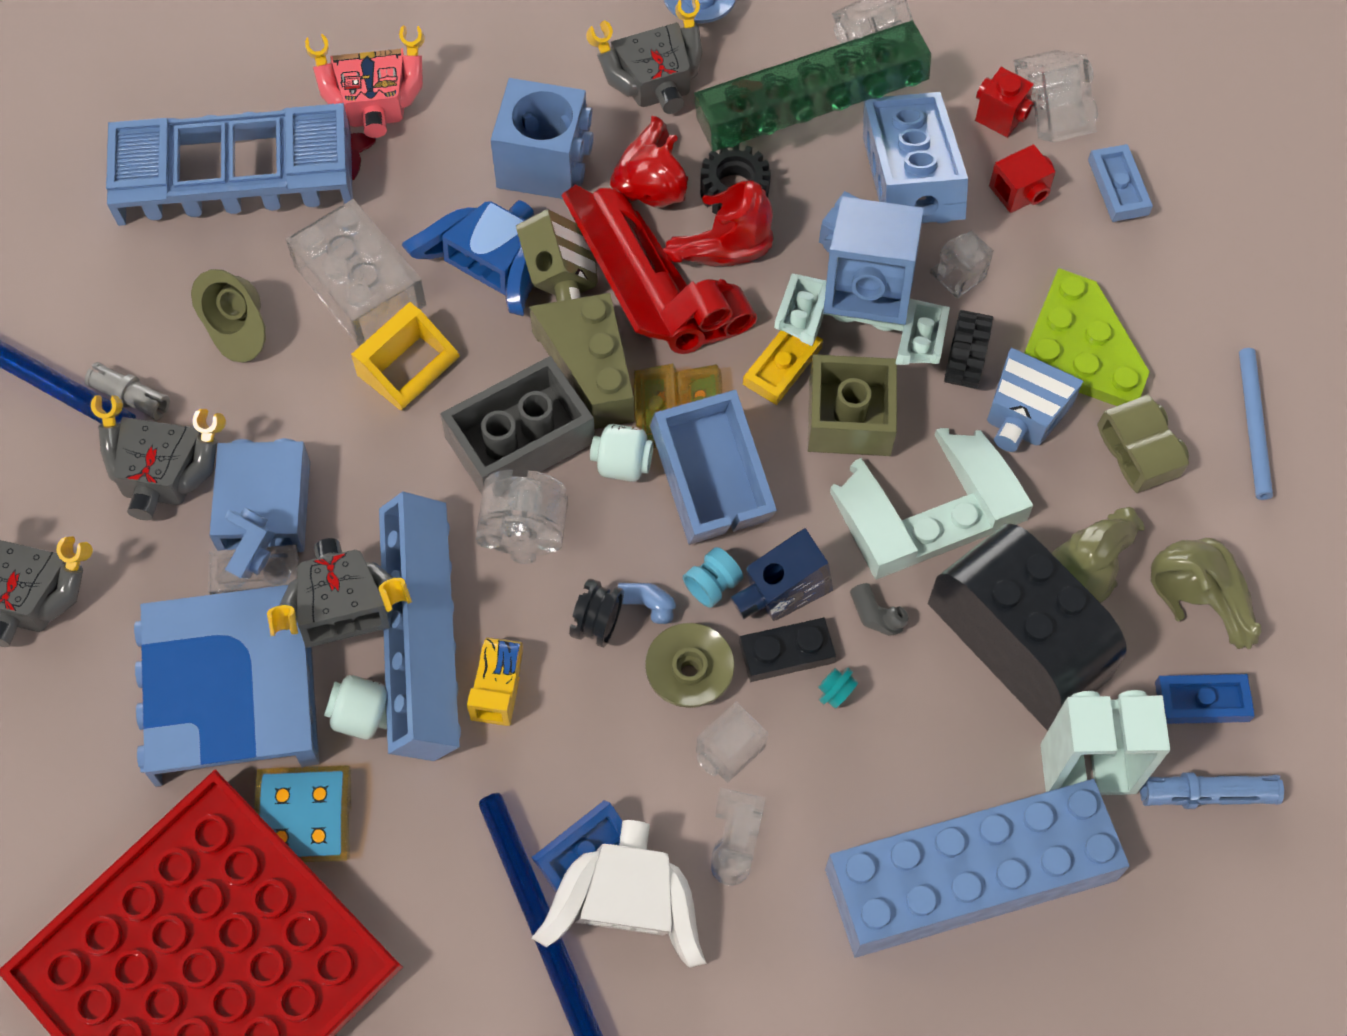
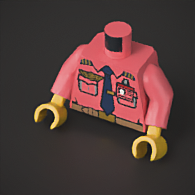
[305,25,425,138]

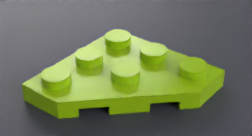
[1024,268,1150,406]

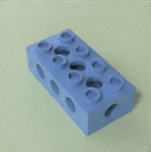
[863,92,968,223]

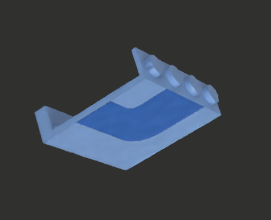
[134,585,320,787]

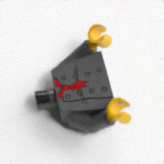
[586,0,702,114]
[91,395,226,521]
[0,536,93,647]
[267,538,412,648]

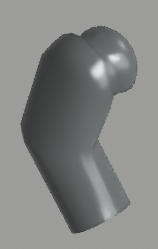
[850,583,909,636]

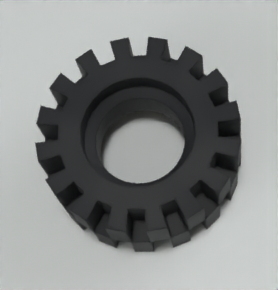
[700,144,771,214]
[944,310,993,389]

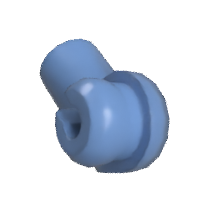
[618,583,676,624]

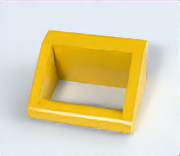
[351,302,460,410]

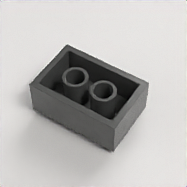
[440,356,595,501]

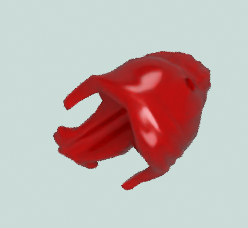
[610,116,688,208]
[663,180,774,266]

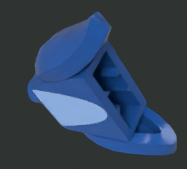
[402,200,535,316]

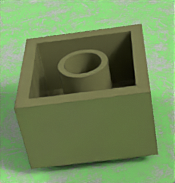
[807,354,897,456]

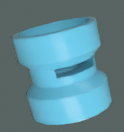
[683,547,744,608]

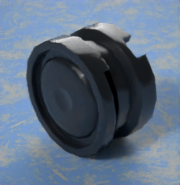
[569,578,624,648]

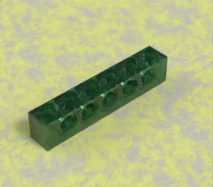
[694,20,931,152]

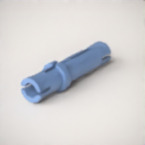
[1140,772,1284,809]

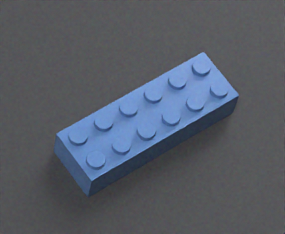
[825,779,1130,958]

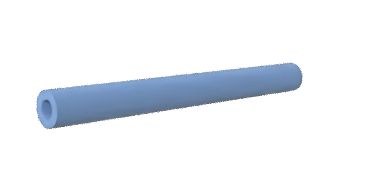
[1239,348,1273,500]

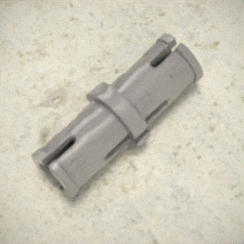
[85,362,170,420]

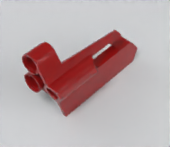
[561,185,757,354]

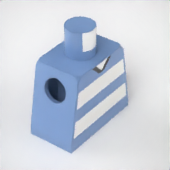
[987,347,1083,452]

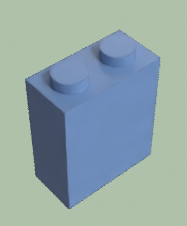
[209,438,310,554]

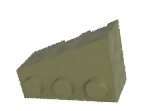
[529,293,634,429]

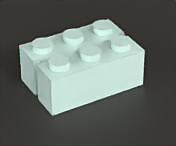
[1040,690,1170,795]

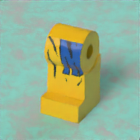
[467,637,523,726]

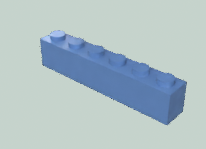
[379,491,461,761]

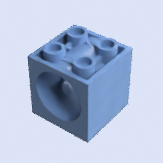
[491,78,594,199]
[823,196,924,325]

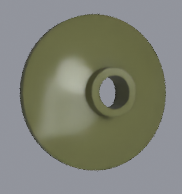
[645,623,734,708]

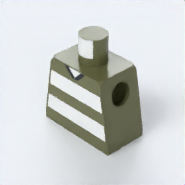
[516,209,598,302]

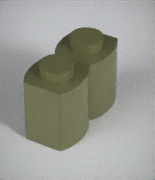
[1097,395,1189,493]

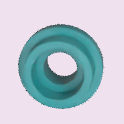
[818,667,859,709]

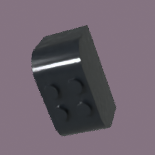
[927,523,1127,731]

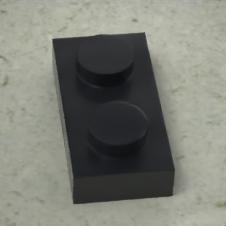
[739,617,836,682]

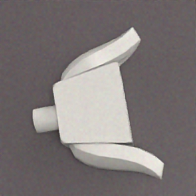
[531,820,707,968]

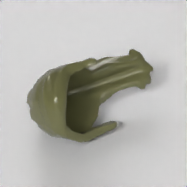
[1051,507,1145,603]
[1150,538,1262,649]

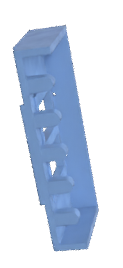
[106,103,353,226]

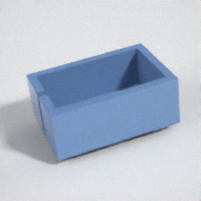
[650,390,777,545]

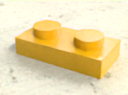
[743,330,823,405]

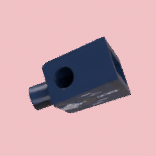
[730,528,833,621]

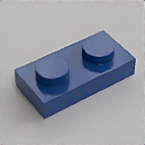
[1155,674,1255,724]
[531,800,622,892]

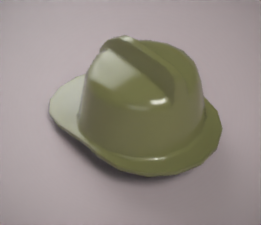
[191,269,266,363]

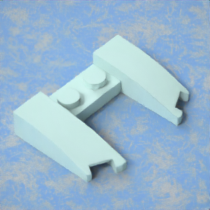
[774,273,950,365]
[830,428,1033,580]

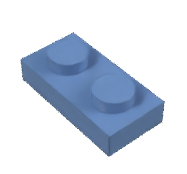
[1088,144,1153,222]

